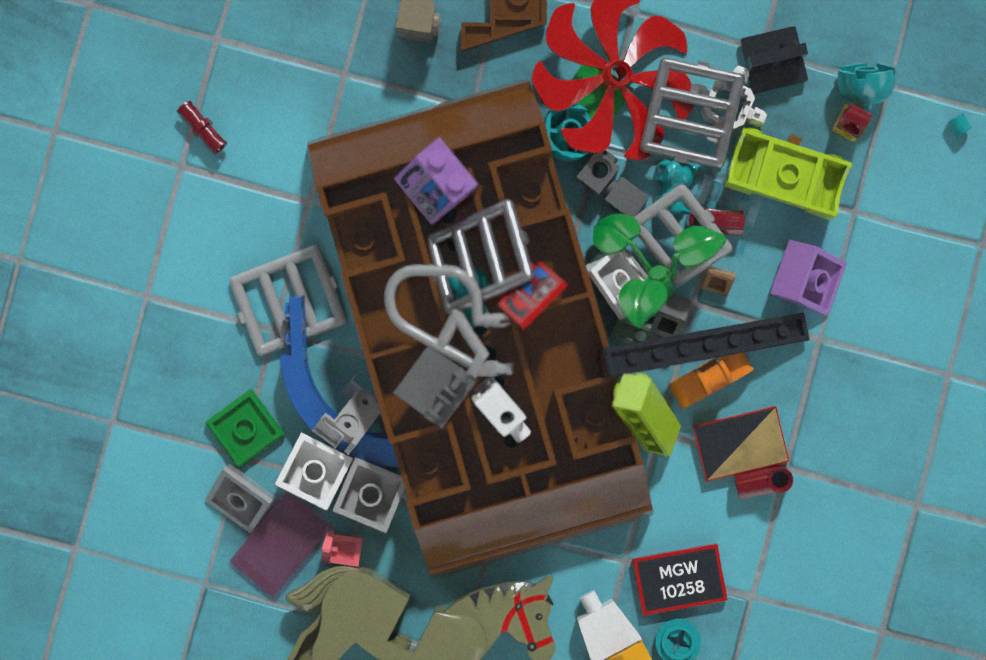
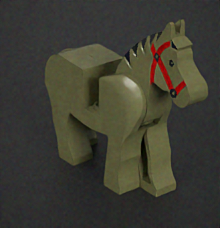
[286,566,555,660]

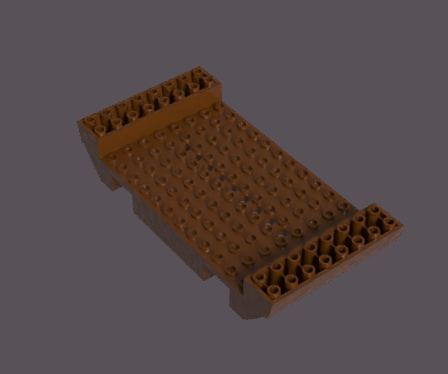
[307,78,653,579]

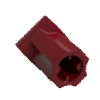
[685,208,745,236]
[734,465,793,500]

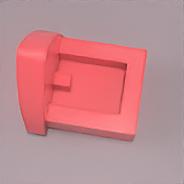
[322,530,363,567]

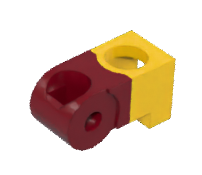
[831,103,872,142]

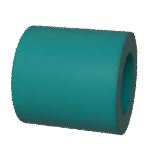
[948,113,972,137]

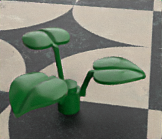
[593,214,727,329]

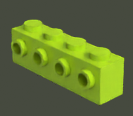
[612,373,681,457]

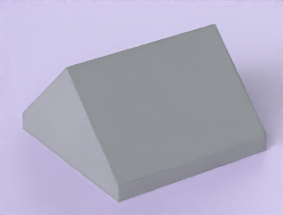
[205,464,277,533]

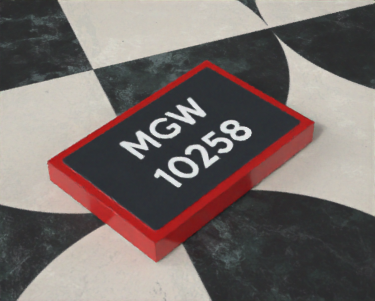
[632,543,728,615]

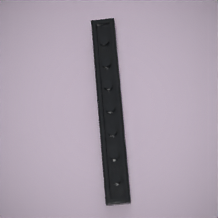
[599,312,810,378]

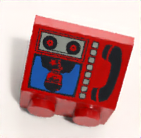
[498,261,567,330]

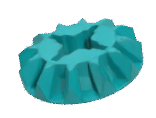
[655,618,701,660]

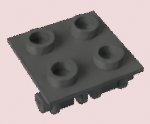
[394,345,477,428]

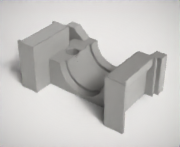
[312,374,381,455]

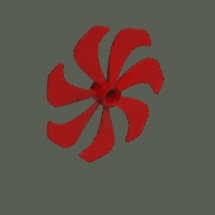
[531,0,694,160]

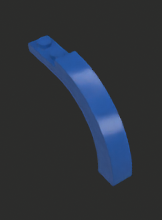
[280,295,398,467]

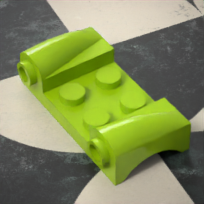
[723,128,852,221]

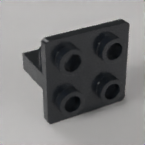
[740,26,808,94]

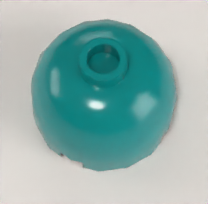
[838,63,895,110]
[543,103,591,161]

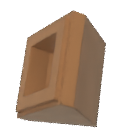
[700,265,736,296]

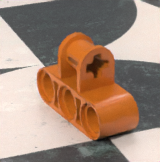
[668,353,754,409]

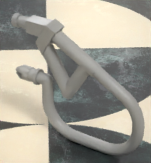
[385,265,513,378]

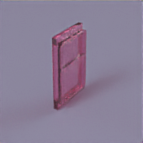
[230,491,332,597]

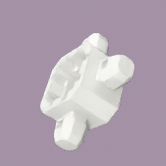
[690,66,767,144]

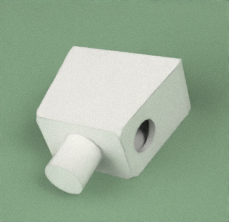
[469,376,531,443]
[577,590,641,660]

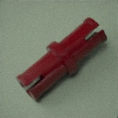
[177,100,228,155]

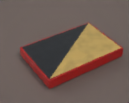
[692,406,790,482]

